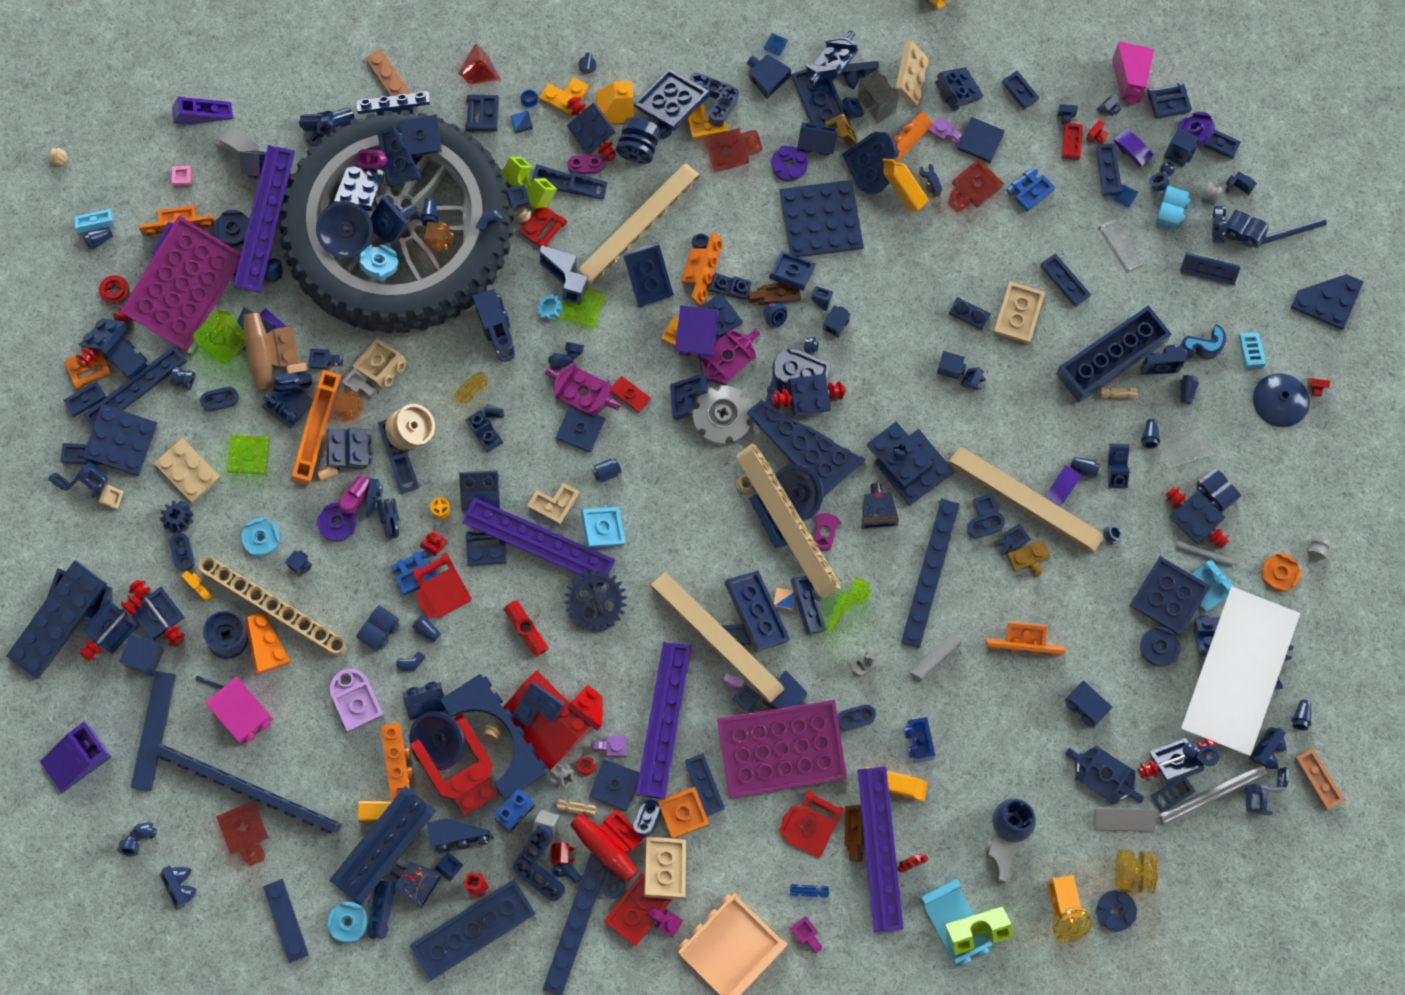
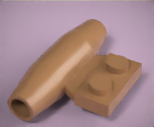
[244,312,299,390]

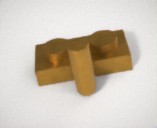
[825,114,858,147]
[1007,540,1051,577]

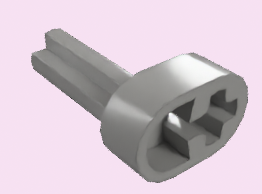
[852,649,878,676]

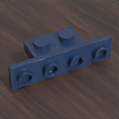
[357,91,430,116]

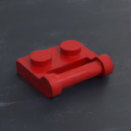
[518,207,567,248]

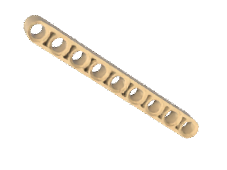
[576,164,701,288]
[737,443,841,599]
[948,447,1104,554]
[199,557,347,657]
[650,572,784,703]

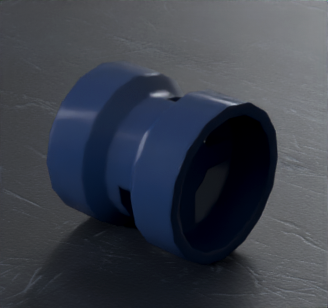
[170,367,196,390]

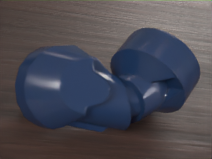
[548,342,584,370]
[117,822,157,856]

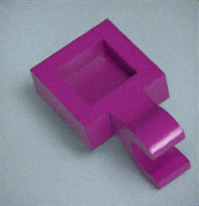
[648,907,683,938]
[790,916,822,953]

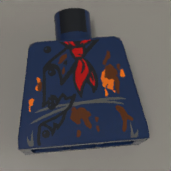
[390,862,442,909]

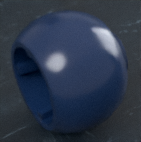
[992,798,1036,842]

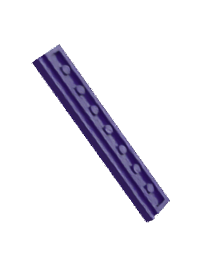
[233,145,295,293]
[462,497,615,586]
[636,641,692,800]
[857,767,904,932]

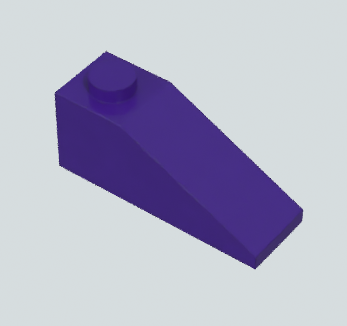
[172,97,233,125]

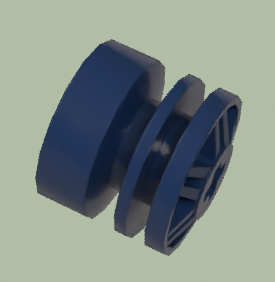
[616,117,661,164]
[203,611,248,659]

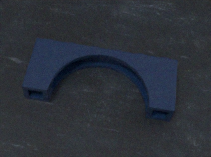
[440,674,547,801]

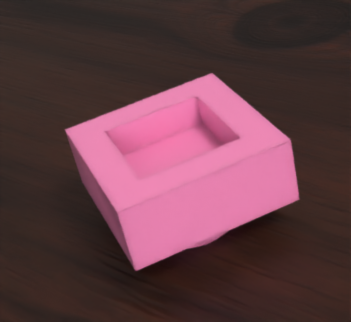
[172,166,192,186]

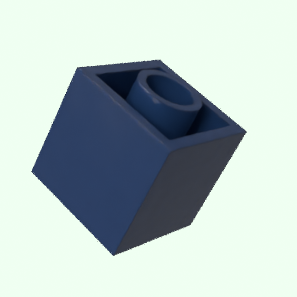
[119,634,164,677]

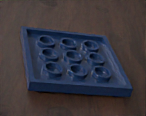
[779,180,864,257]

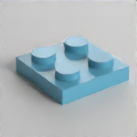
[580,507,625,548]

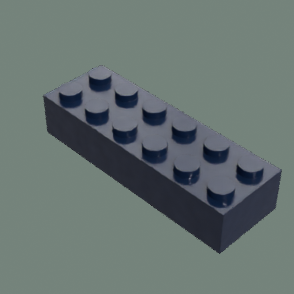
[1056,305,1172,403]

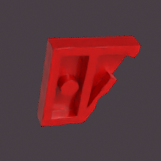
[567,684,603,731]

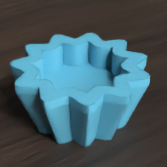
[537,294,563,320]

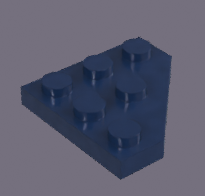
[1290,274,1364,330]

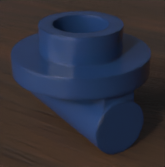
[578,52,597,74]

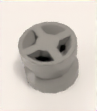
[1201,182,1223,205]
[1307,537,1331,560]

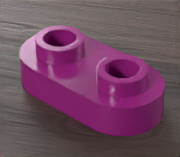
[356,149,386,169]
[567,155,604,174]

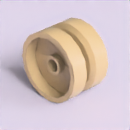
[385,404,435,451]

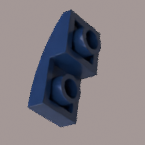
[709,273,752,300]
[465,410,503,453]

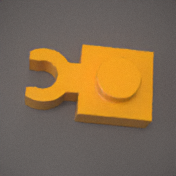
[181,571,212,602]

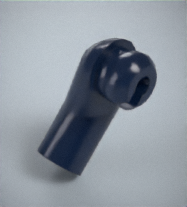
[475,210,503,231]
[396,651,426,672]
[552,864,582,884]

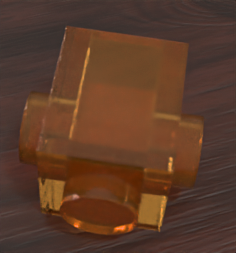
[424,222,454,250]
[335,391,364,420]

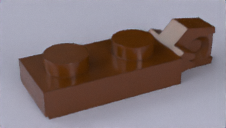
[748,283,801,305]
[845,805,865,862]

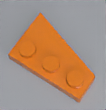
[245,612,290,676]

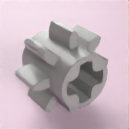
[549,763,575,789]

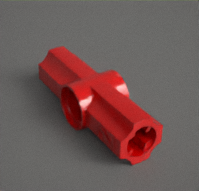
[503,600,549,658]
[463,872,489,898]

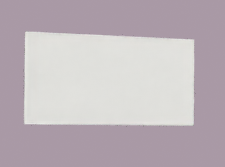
[1181,587,1300,756]

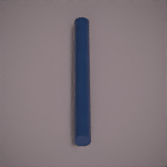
[1260,218,1327,245]

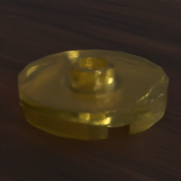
[1052,906,1092,943]

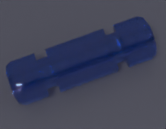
[790,884,829,898]

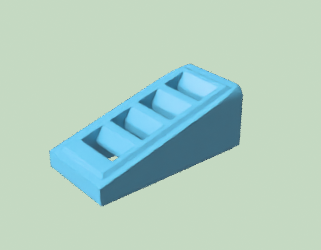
[1239,332,1266,369]

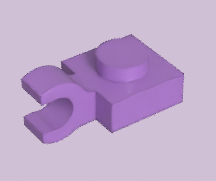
[928,116,962,144]
[593,736,626,757]

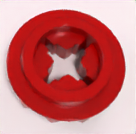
[99,275,130,304]
[897,853,928,872]

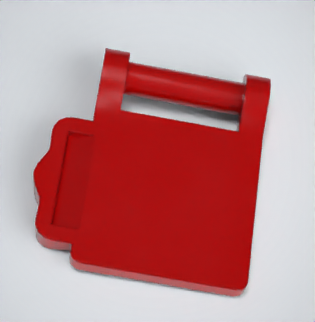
[412,552,472,618]
[779,790,844,858]

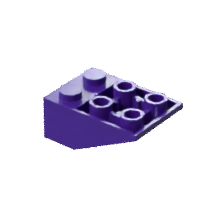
[40,722,112,793]

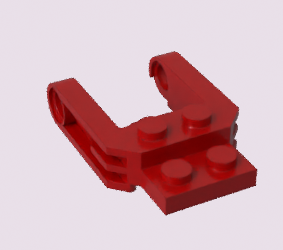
[410,714,499,817]

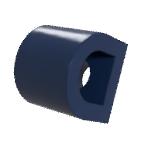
[284,550,312,576]

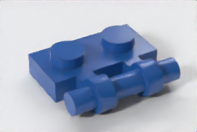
[1006,168,1055,212]
[390,550,438,595]

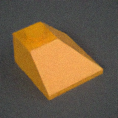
[596,81,634,124]

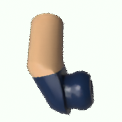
[318,467,340,481]

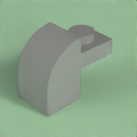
[215,126,259,159]

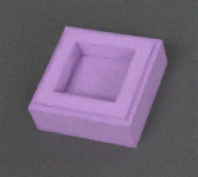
[723,673,744,691]

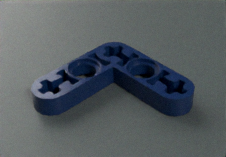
[690,73,739,127]
[513,826,565,901]

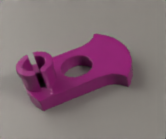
[813,513,842,551]

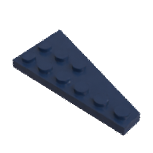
[746,400,866,497]

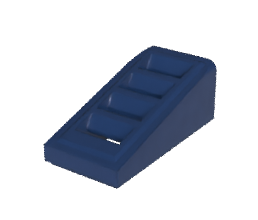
[1151,777,1196,812]

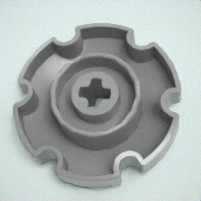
[693,386,753,446]

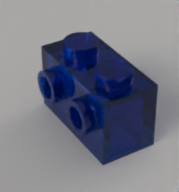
[903,717,936,763]

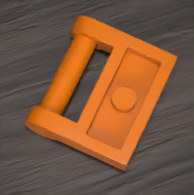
[64,353,113,390]

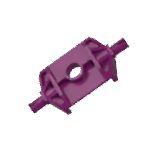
[699,328,760,386]
[545,363,621,416]

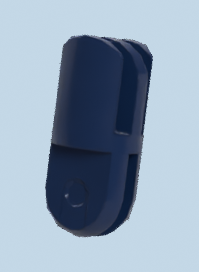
[273,372,313,395]
[376,498,399,539]

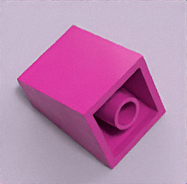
[1112,41,1155,104]
[205,677,273,745]

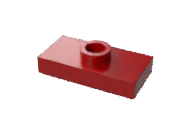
[1061,123,1083,160]
[611,376,651,413]

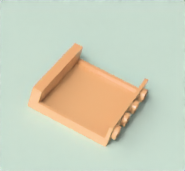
[678,893,788,995]

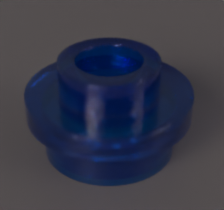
[520,90,539,108]

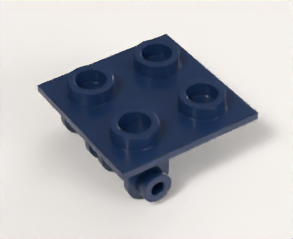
[261,390,313,429]

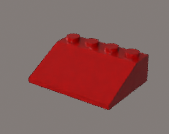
[503,670,593,770]

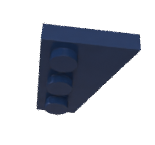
[377,127,422,187]

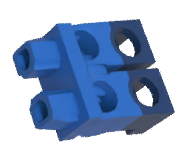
[493,788,536,834]

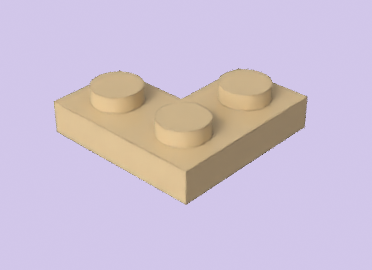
[527,483,580,526]

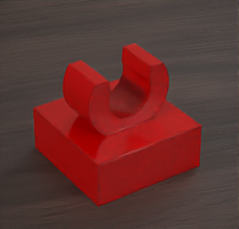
[1085,120,1108,144]
[1307,378,1330,397]
[420,530,447,556]
[551,842,575,865]

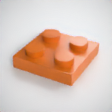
[658,787,709,839]

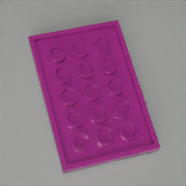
[120,216,241,351]
[717,699,847,798]

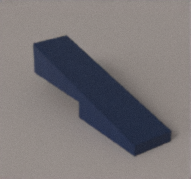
[531,164,608,199]
[378,420,419,494]

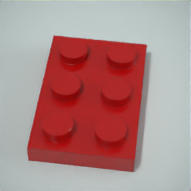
[604,873,673,947]

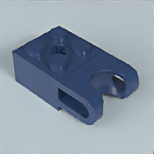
[473,288,515,362]

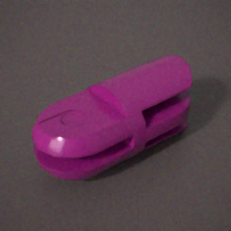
[339,475,370,514]

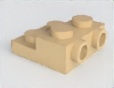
[352,338,407,390]

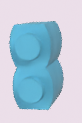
[1155,186,1190,229]

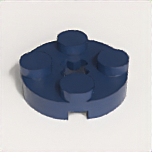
[1212,206,1227,243]
[213,210,249,247]
[1140,627,1180,666]
[1096,890,1137,932]

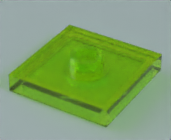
[559,288,606,328]
[227,435,270,475]

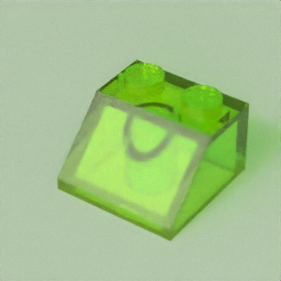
[192,310,245,365]

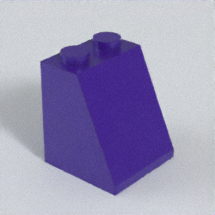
[675,305,720,359]

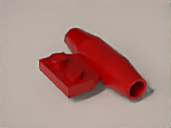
[570,810,644,882]

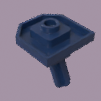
[370,196,418,243]

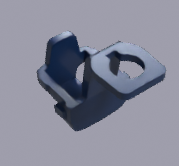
[48,461,108,498]
[1244,767,1289,816]

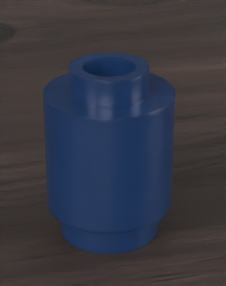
[592,459,622,483]

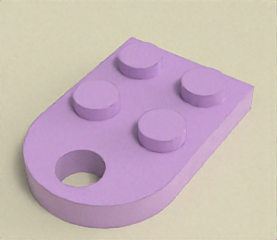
[330,669,384,733]

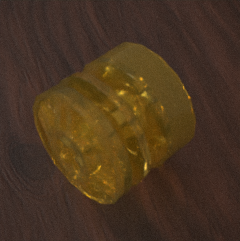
[1115,849,1158,894]

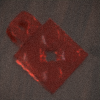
[704,128,763,173]
[948,159,1004,212]
[216,800,269,866]

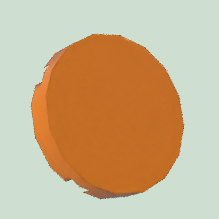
[1261,553,1301,592]

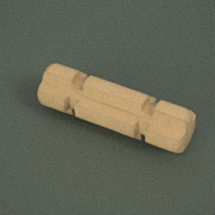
[1100,387,1138,399]
[557,799,596,817]

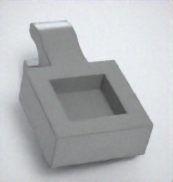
[342,368,377,399]

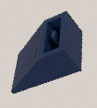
[426,818,494,854]

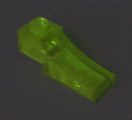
[826,577,872,633]

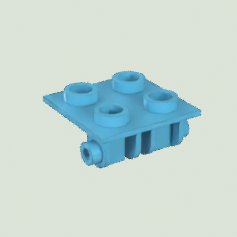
[1192,560,1234,612]

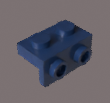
[403,681,445,720]

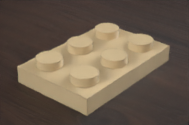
[895,40,928,106]
[993,281,1045,344]
[154,438,221,504]
[644,837,686,900]

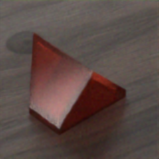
[458,44,501,85]

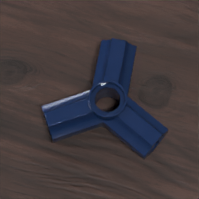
[299,107,355,136]

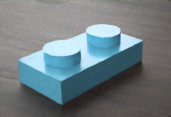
[75,209,114,234]

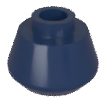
[265,258,283,282]
[763,303,787,328]

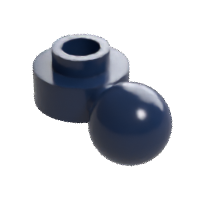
[1149,162,1175,191]
[1182,743,1220,767]

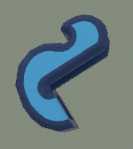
[1179,324,1226,360]

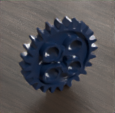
[564,568,628,632]

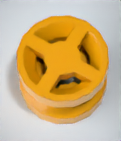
[430,497,451,519]

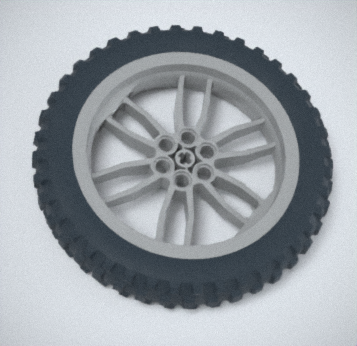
[279,111,514,334]

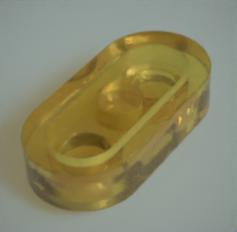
[454,372,488,403]

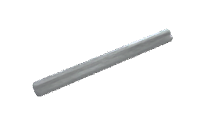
[1159,765,1267,824]

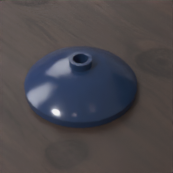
[316,201,373,258]
[1253,373,1310,427]
[775,465,824,521]
[409,711,464,771]

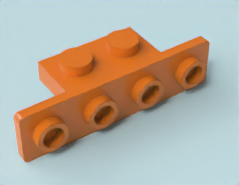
[894,111,933,163]
[138,205,215,237]
[681,233,723,306]
[986,621,1066,656]
[381,723,414,802]

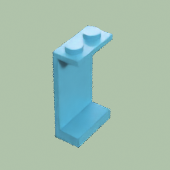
[920,879,992,966]

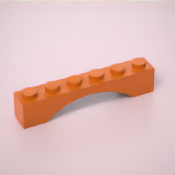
[289,370,341,486]

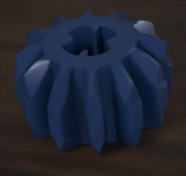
[160,500,194,533]

